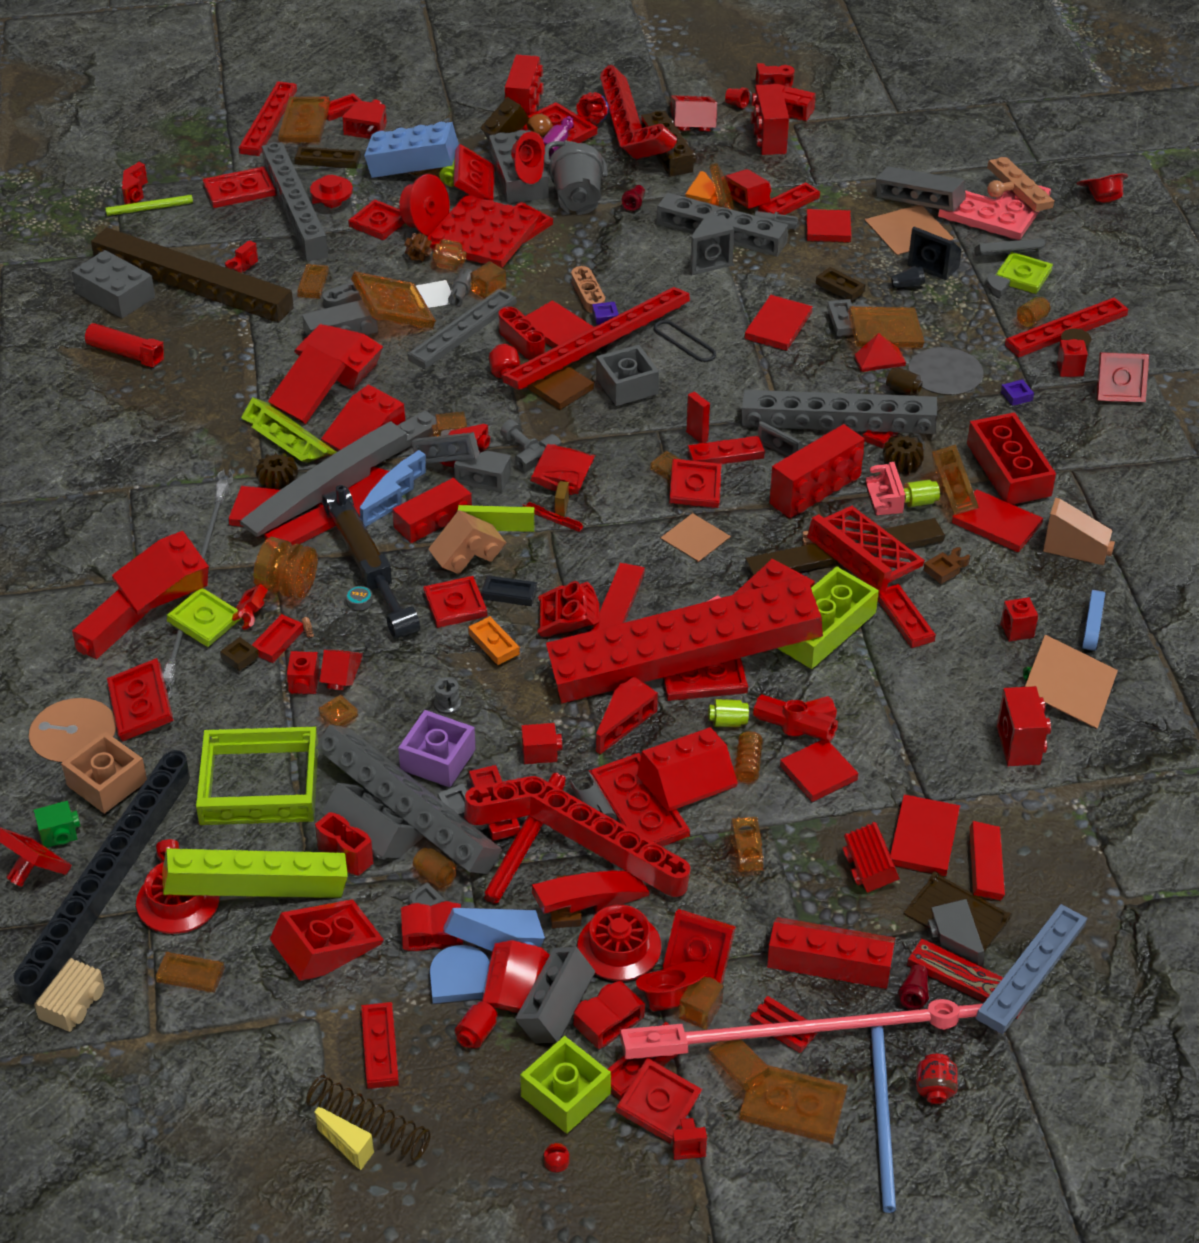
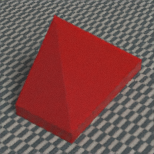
[854,333,906,372]

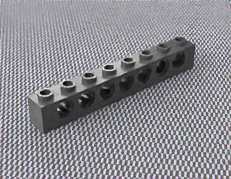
[262,142,328,261]
[742,390,937,434]
[316,724,502,874]

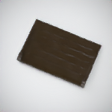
[903,871,1012,952]

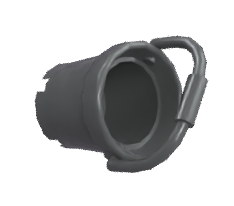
[544,140,608,215]

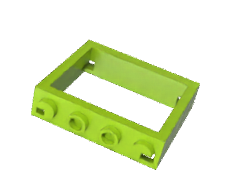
[196,727,318,825]

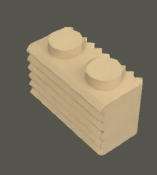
[34,958,104,1032]

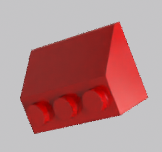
[637,727,738,812]

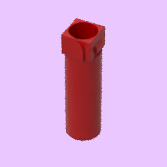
[85,323,164,368]

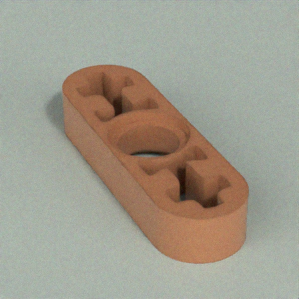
[571,266,605,313]

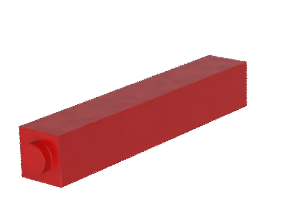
[72,589,151,660]

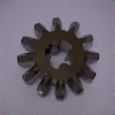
[882,434,924,474]
[255,452,298,490]

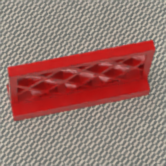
[807,506,925,593]

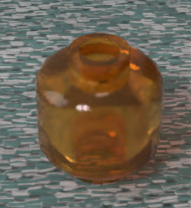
[432,239,466,270]

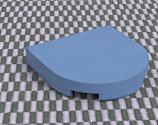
[430,945,490,1004]

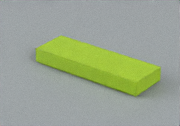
[458,505,535,532]

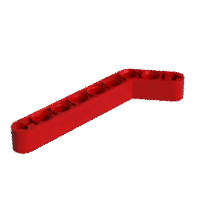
[600,65,677,159]
[464,776,690,897]

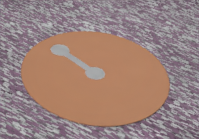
[29,698,116,762]

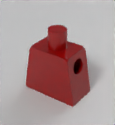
[342,100,387,139]

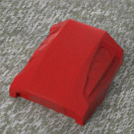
[530,444,596,495]
[538,581,599,637]
[482,940,550,1013]

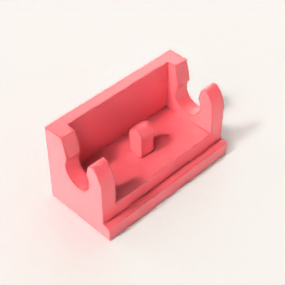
[865,462,905,516]

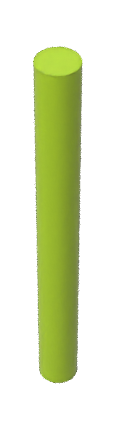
[106,195,193,216]

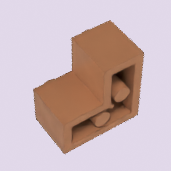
[429,510,507,574]

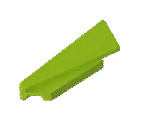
[241,397,337,463]

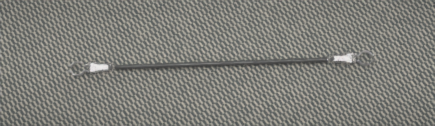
[162,468,233,698]

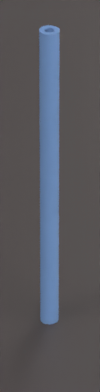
[871,1026,896,1213]

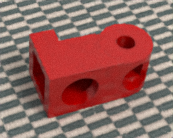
[755,63,795,87]

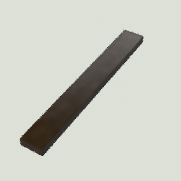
[745,518,945,577]

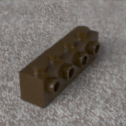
[641,110,696,177]

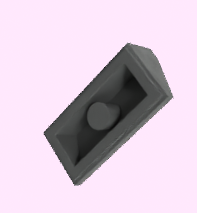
[758,421,804,457]

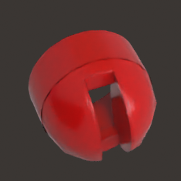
[156,839,180,862]
[544,1143,570,1172]

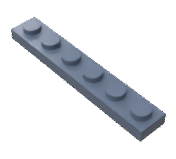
[976,904,1087,1034]

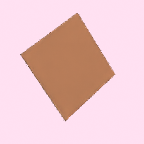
[660,513,731,562]

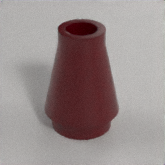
[622,185,645,211]
[898,965,929,1010]

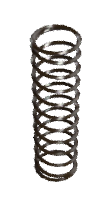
[306,1075,431,1162]

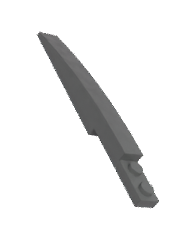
[240,410,442,537]

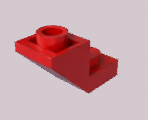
[122,162,148,205]

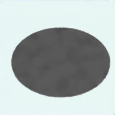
[909,347,984,394]

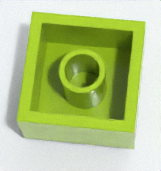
[520,1036,611,1134]

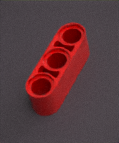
[499,307,545,360]

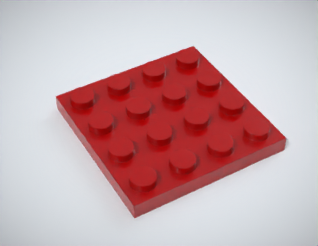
[427,195,542,268]

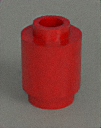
[455,1001,498,1048]

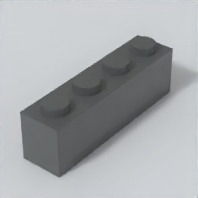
[876,166,966,211]

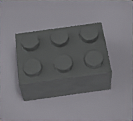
[72,250,155,318]

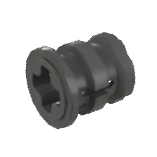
[434,677,461,714]

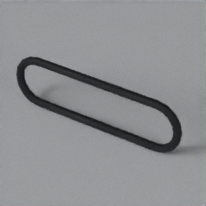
[654,320,716,362]

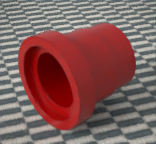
[725,87,750,109]

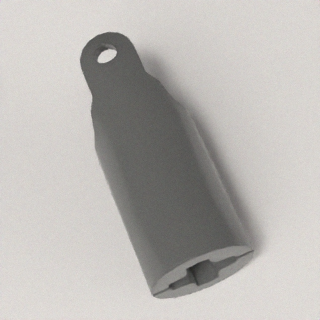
[570,772,617,820]

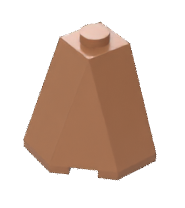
[1043,498,1115,565]

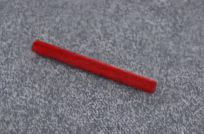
[484,773,566,904]

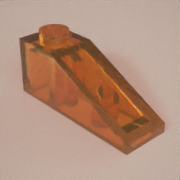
[932,444,979,515]

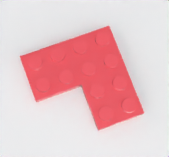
[938,185,1051,240]

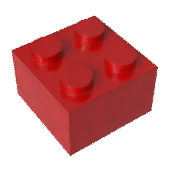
[996,686,1051,766]

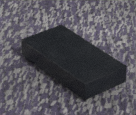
[481,575,537,606]

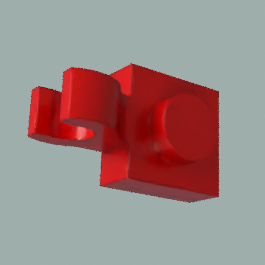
[225,240,258,273]
[232,583,268,630]

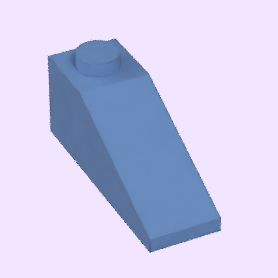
[443,908,545,951]

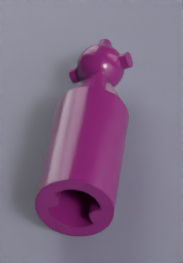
[543,116,573,159]

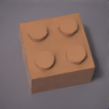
[61,731,147,814]

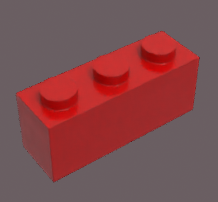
[392,478,472,543]

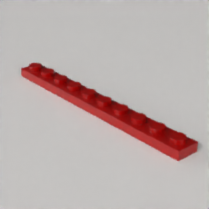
[502,287,690,390]

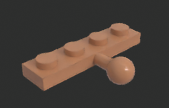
[987,157,1054,212]

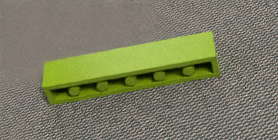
[162,849,348,898]

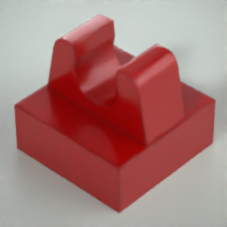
[672,1118,707,1160]

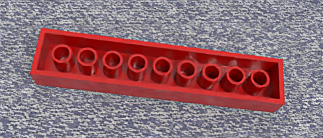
[546,576,823,704]

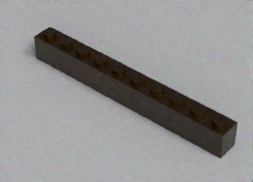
[91,227,294,323]

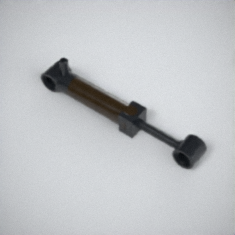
[322,485,420,639]

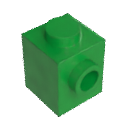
[34,801,81,848]

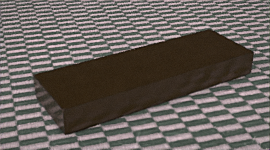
[294,147,361,169]

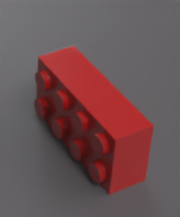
[967,412,1056,504]
[769,424,865,518]

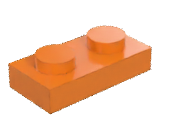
[468,616,520,665]

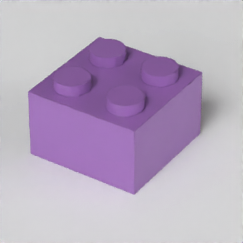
[398,710,476,787]

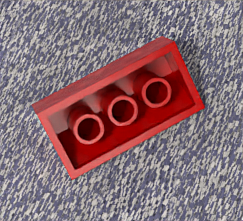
[767,917,895,989]

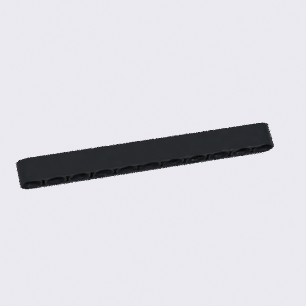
[14,750,190,1005]

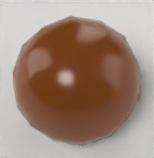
[527,114,553,139]

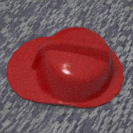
[511,132,545,184]
[1076,173,1128,203]
[636,961,708,1011]

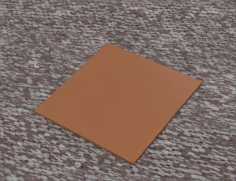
[865,205,954,255]
[1025,635,1118,729]

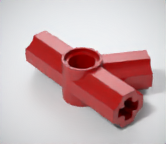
[753,694,838,742]

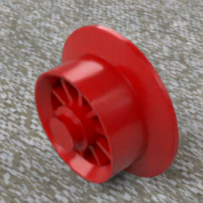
[399,174,450,236]
[136,862,220,934]
[578,905,661,981]

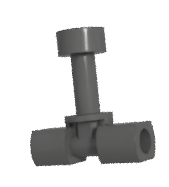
[500,419,561,473]

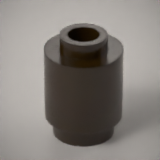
[886,368,923,396]

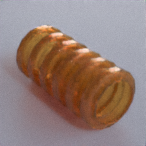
[734,731,763,783]

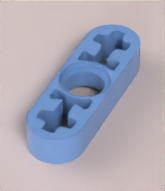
[1082,590,1105,651]

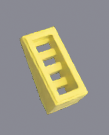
[315,1107,374,1170]

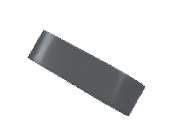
[323,282,364,308]

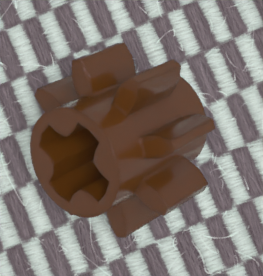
[404,233,432,261]

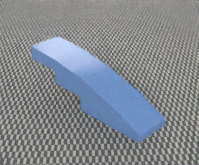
[360,450,426,527]

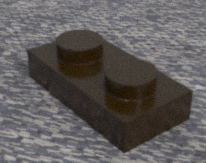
[816,267,866,302]

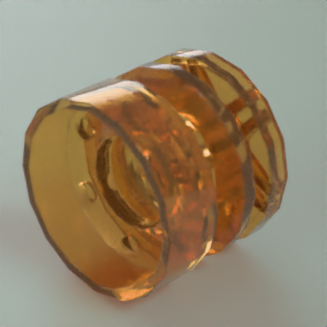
[253,537,318,600]

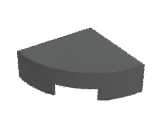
[987,273,1010,297]

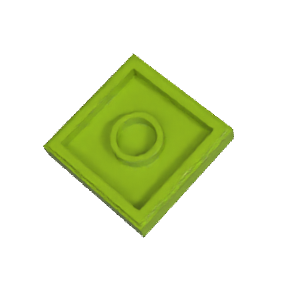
[996,252,1053,294]
[167,588,242,647]

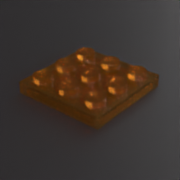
[351,271,436,329]

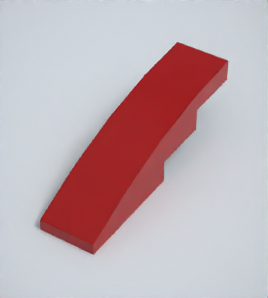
[532,870,650,914]

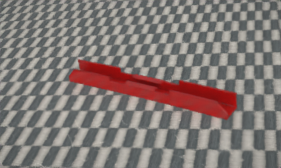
[523,502,583,532]

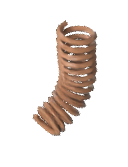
[302,617,314,637]

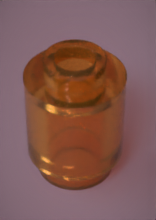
[1017,297,1051,327]
[413,848,456,888]

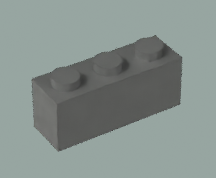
[302,298,378,337]
[515,947,595,1043]

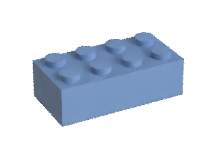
[364,122,459,178]

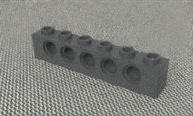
[657,193,788,257]

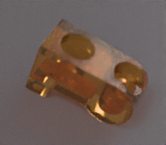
[730,817,763,872]

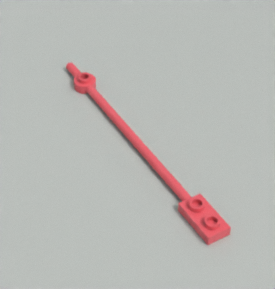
[620,999,983,1059]

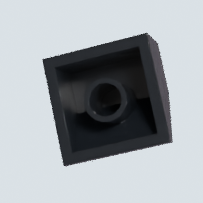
[908,226,962,280]

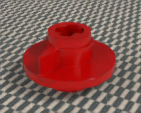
[310,175,353,208]

